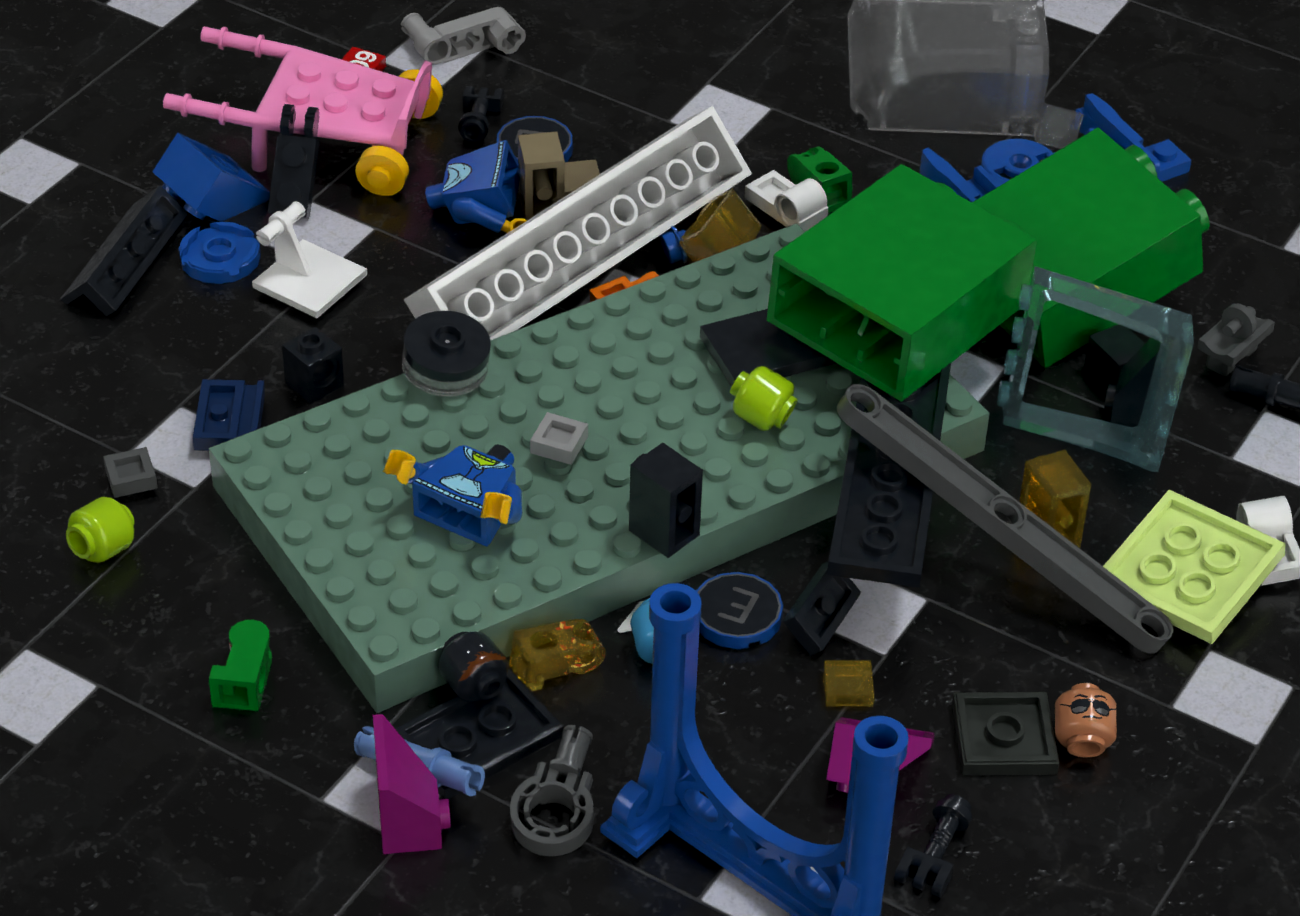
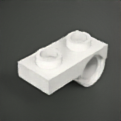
[745,170,828,232]
[1236,496,1300,586]

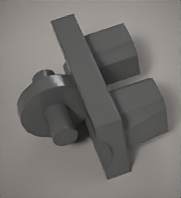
[1197,303,1275,376]

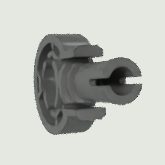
[510,725,594,856]

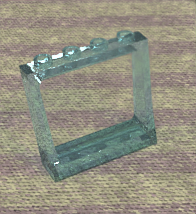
[997,266,1194,472]

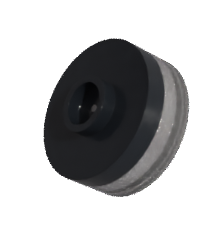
[402,311,491,396]

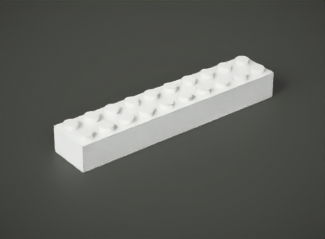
[404,105,752,340]

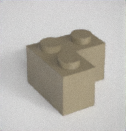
[518,132,600,220]

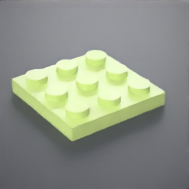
[1103,490,1285,644]

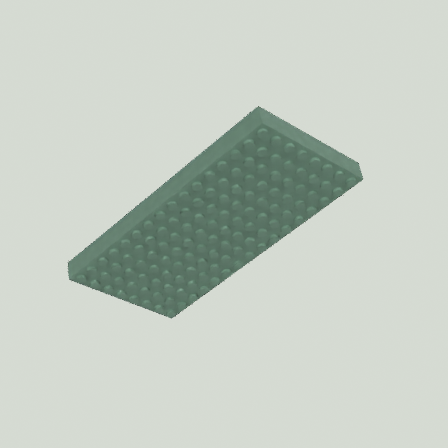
[209,223,989,713]

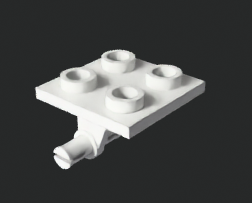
[252,201,367,318]

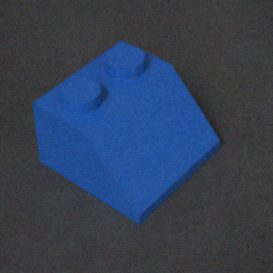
[152,133,270,222]

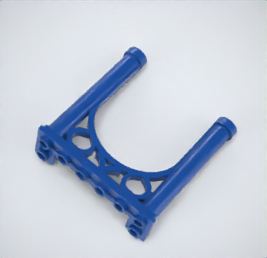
[600,583,909,916]

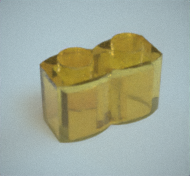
[679,189,762,262]

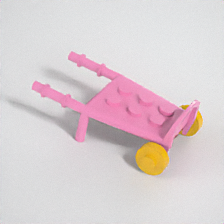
[163,26,443,196]

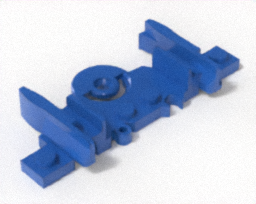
[920,93,1192,202]

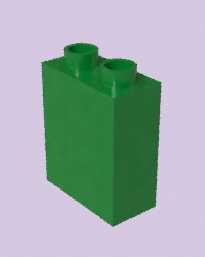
[972,127,1210,369]
[767,164,1037,402]

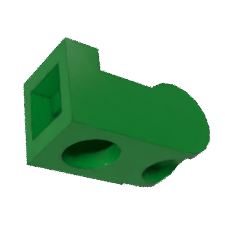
[787,146,852,213]
[209,620,272,711]

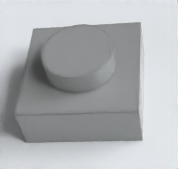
[530,412,588,465]

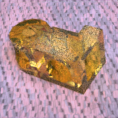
[509,619,606,691]

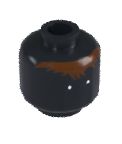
[438,632,509,701]

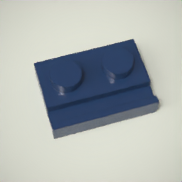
[193,379,265,451]

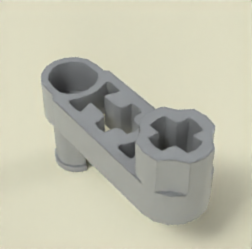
[401,7,526,64]

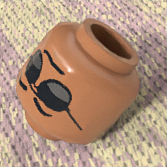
[1055,683,1117,757]

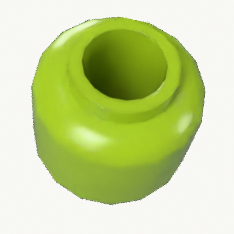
[730,366,798,431]
[66,497,134,563]

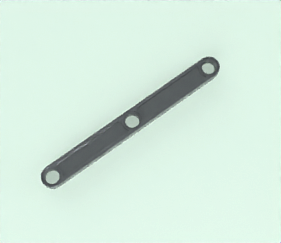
[837,384,1173,653]

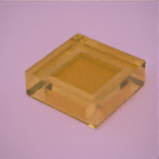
[824,660,874,706]

